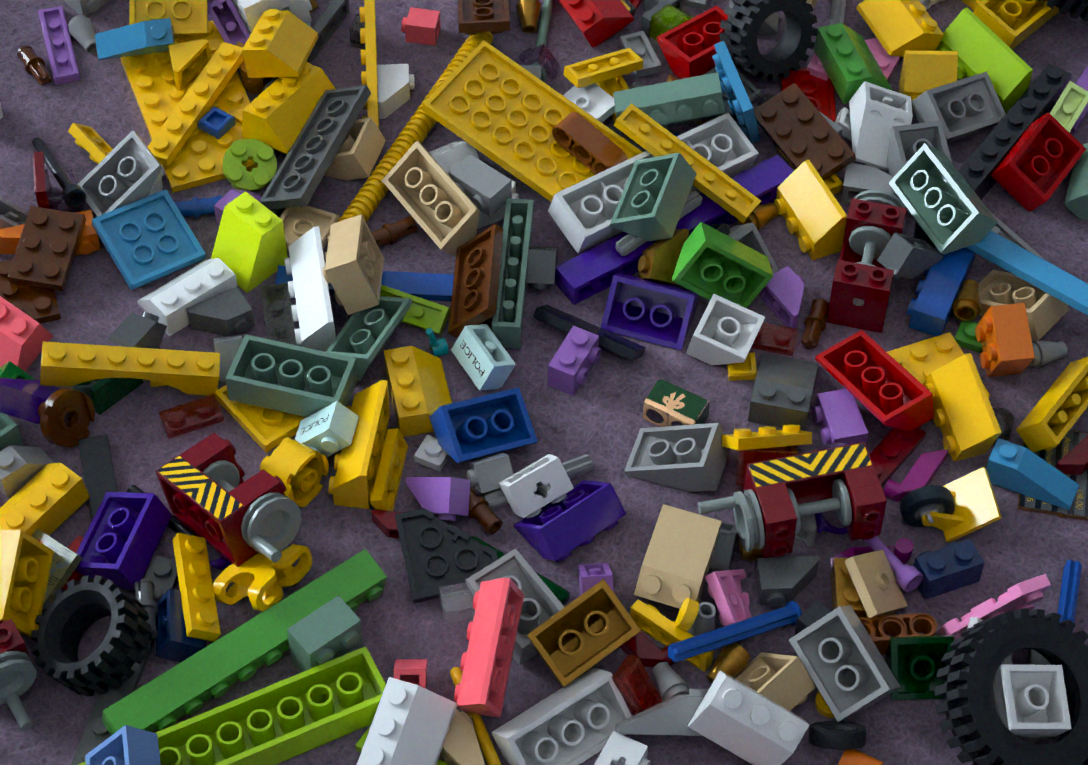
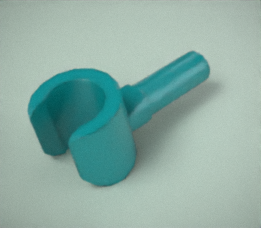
[426,328,449,357]

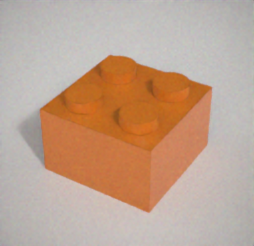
[975,303,1035,377]

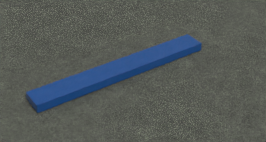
[275,265,454,301]

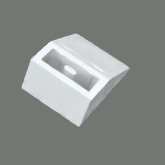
[849,82,913,172]

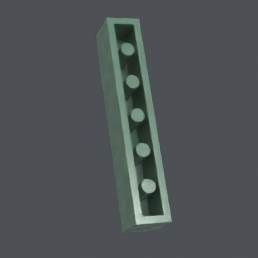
[492,198,534,349]

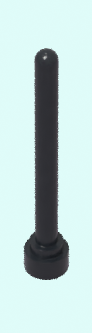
[32,137,86,209]

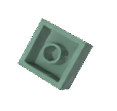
[287,595,364,672]

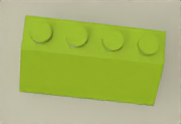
[937,8,1033,114]

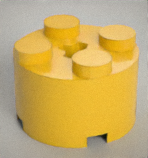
[260,437,329,507]

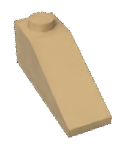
[439,709,485,765]

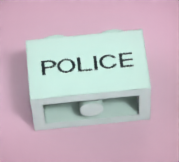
[451,324,516,391]
[295,401,359,457]

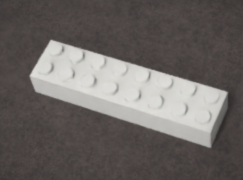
[548,113,759,253]

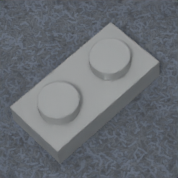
[619,31,662,78]

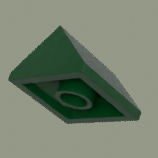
[72,378,144,415]
[885,635,954,700]

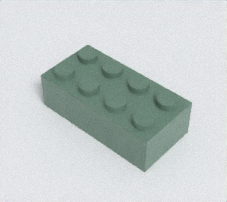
[226,334,358,417]

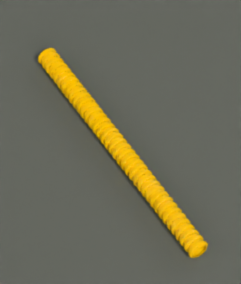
[338,32,493,222]

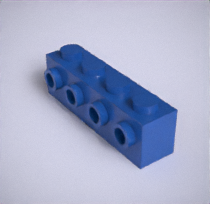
[907,246,976,336]

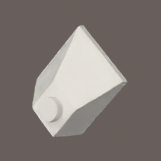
[1000,664,1072,738]

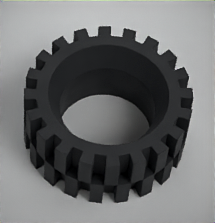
[719,0,818,81]
[31,575,151,696]

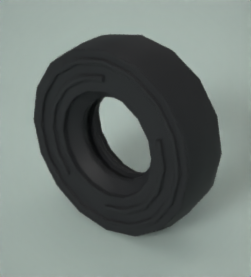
[809,720,866,750]

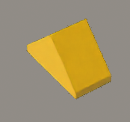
[168,39,211,91]

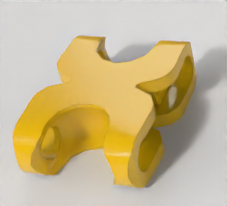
[213,544,312,612]

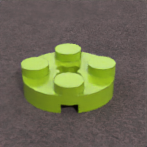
[222,139,277,192]

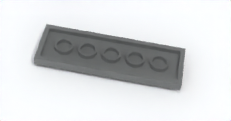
[259,85,371,209]

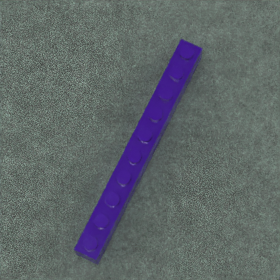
[555,155,794,305]

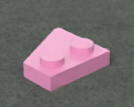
[705,569,752,627]

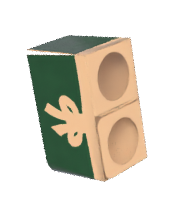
[643,380,710,427]

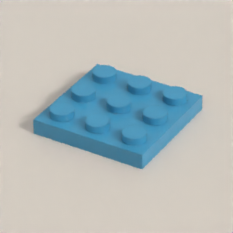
[712,41,761,143]
[92,189,206,290]

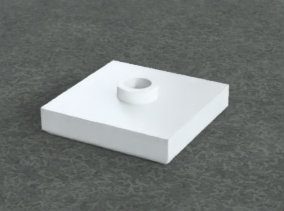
[563,83,615,123]

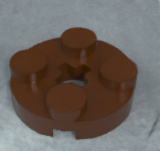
[38,388,95,447]

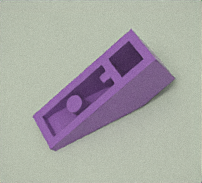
[208,0,250,45]

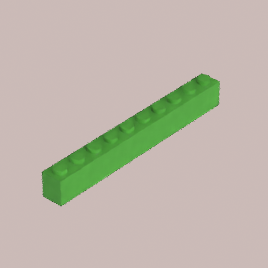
[102,549,387,735]

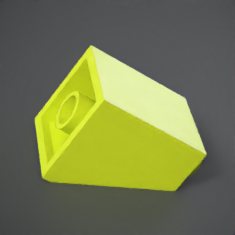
[211,191,288,293]

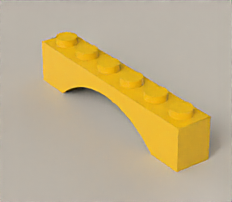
[40,341,220,396]

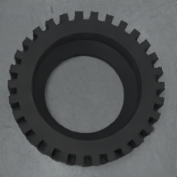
[935,608,1088,765]

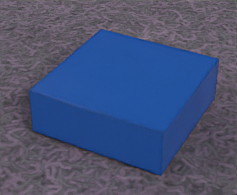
[198,106,236,139]

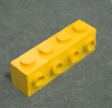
[1016,357,1088,452]

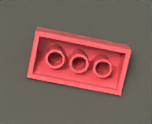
[0,296,53,372]
[454,578,524,718]

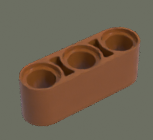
[552,112,628,175]
[859,613,937,655]

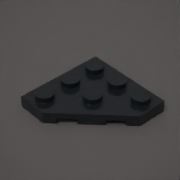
[394,508,498,604]

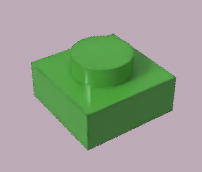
[954,320,982,353]

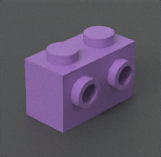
[548,326,601,396]

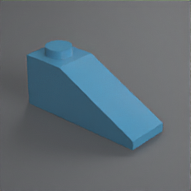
[95,18,175,60]
[986,438,1079,511]

